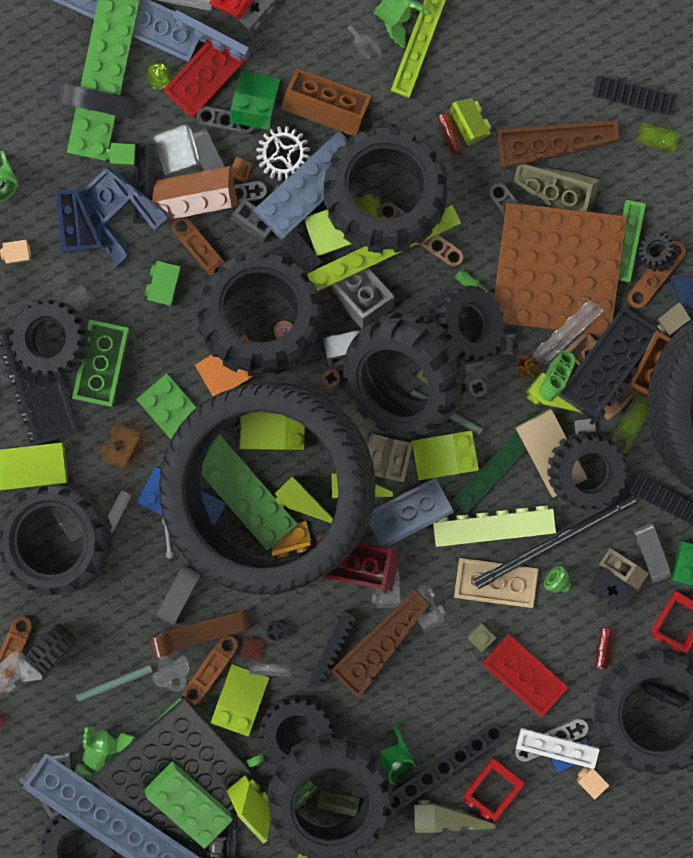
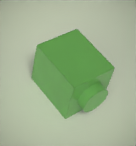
[107,143,136,166]

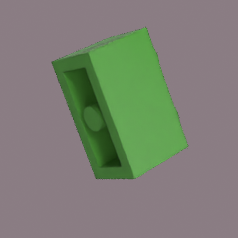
[145,261,182,306]

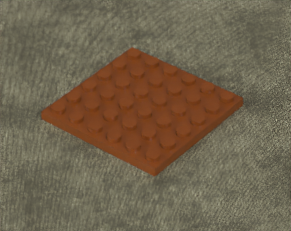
[494,202,627,335]

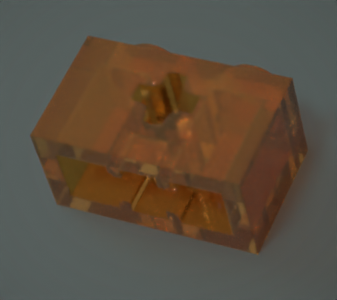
[100,423,142,470]

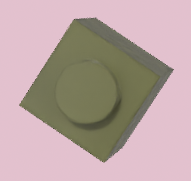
[467,622,496,652]

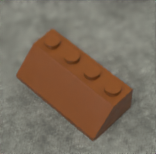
[281,68,371,136]
[152,166,239,220]

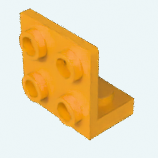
[271,521,312,558]

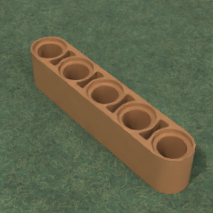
[379,202,463,267]

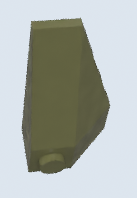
[514,163,600,212]
[414,799,495,833]

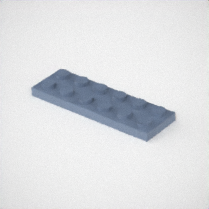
[254,131,349,240]

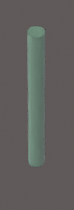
[410,389,483,435]
[76,665,153,702]

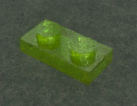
[636,122,680,153]

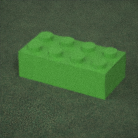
[72,320,131,407]
[145,761,233,849]

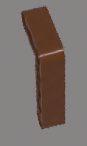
[149,609,251,659]

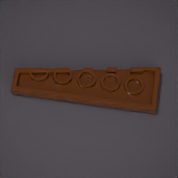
[497,120,619,169]
[330,589,429,699]

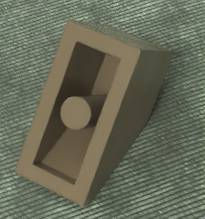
[657,303,691,338]
[599,548,649,590]

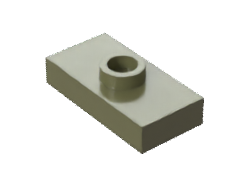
[317,789,360,816]

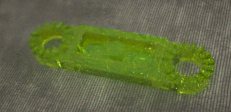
[612,392,648,454]

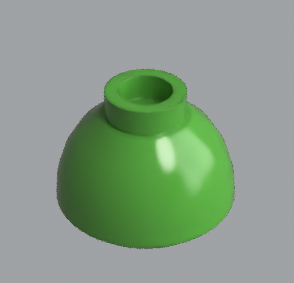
[544,566,571,593]

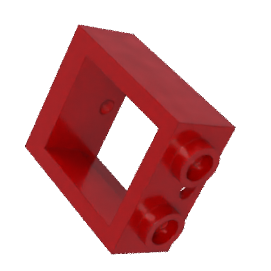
[650,590,693,654]
[463,756,525,821]

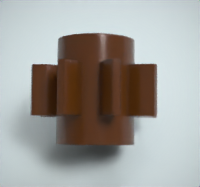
[516,353,540,380]

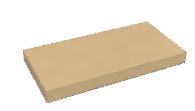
[515,409,588,498]
[454,558,539,608]

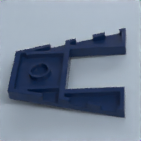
[80,167,171,268]

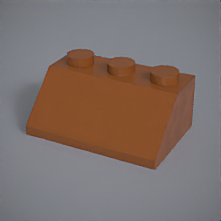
[628,331,671,396]

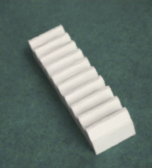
[516,728,599,769]

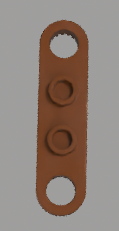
[172,217,225,275]
[627,241,686,308]
[0,616,32,691]
[183,635,238,704]

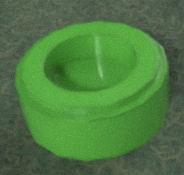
[246,752,267,767]

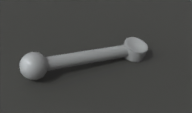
[162,518,174,559]

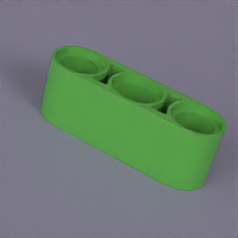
[539,350,576,401]

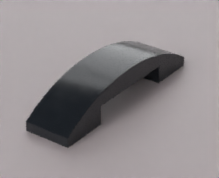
[56,83,138,120]

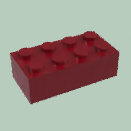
[316,535,400,591]

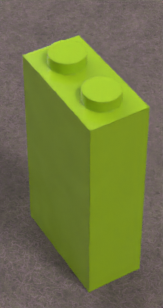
[304,194,386,256]
[0,443,68,490]

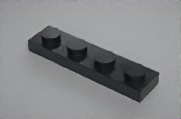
[133,143,155,224]

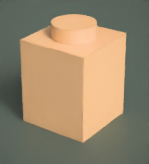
[0,240,32,264]
[576,767,609,799]

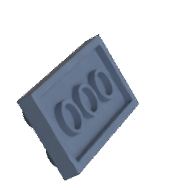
[173,10,250,61]
[369,478,454,548]

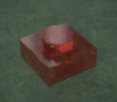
[240,637,264,661]

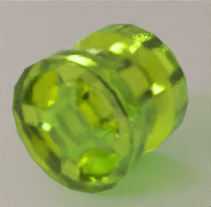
[147,63,169,89]

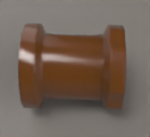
[322,369,340,388]

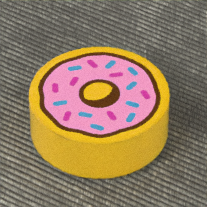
[274,321,293,339]

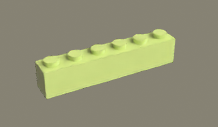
[433,505,556,547]

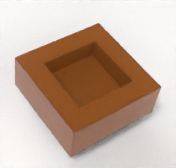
[231,157,253,183]

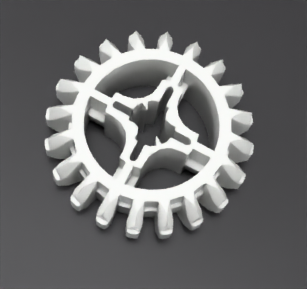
[257,126,310,181]

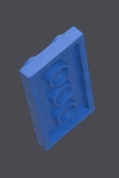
[137,467,226,526]

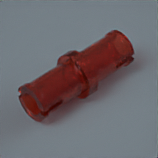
[437,112,464,154]
[594,627,613,669]

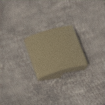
[368,434,413,482]

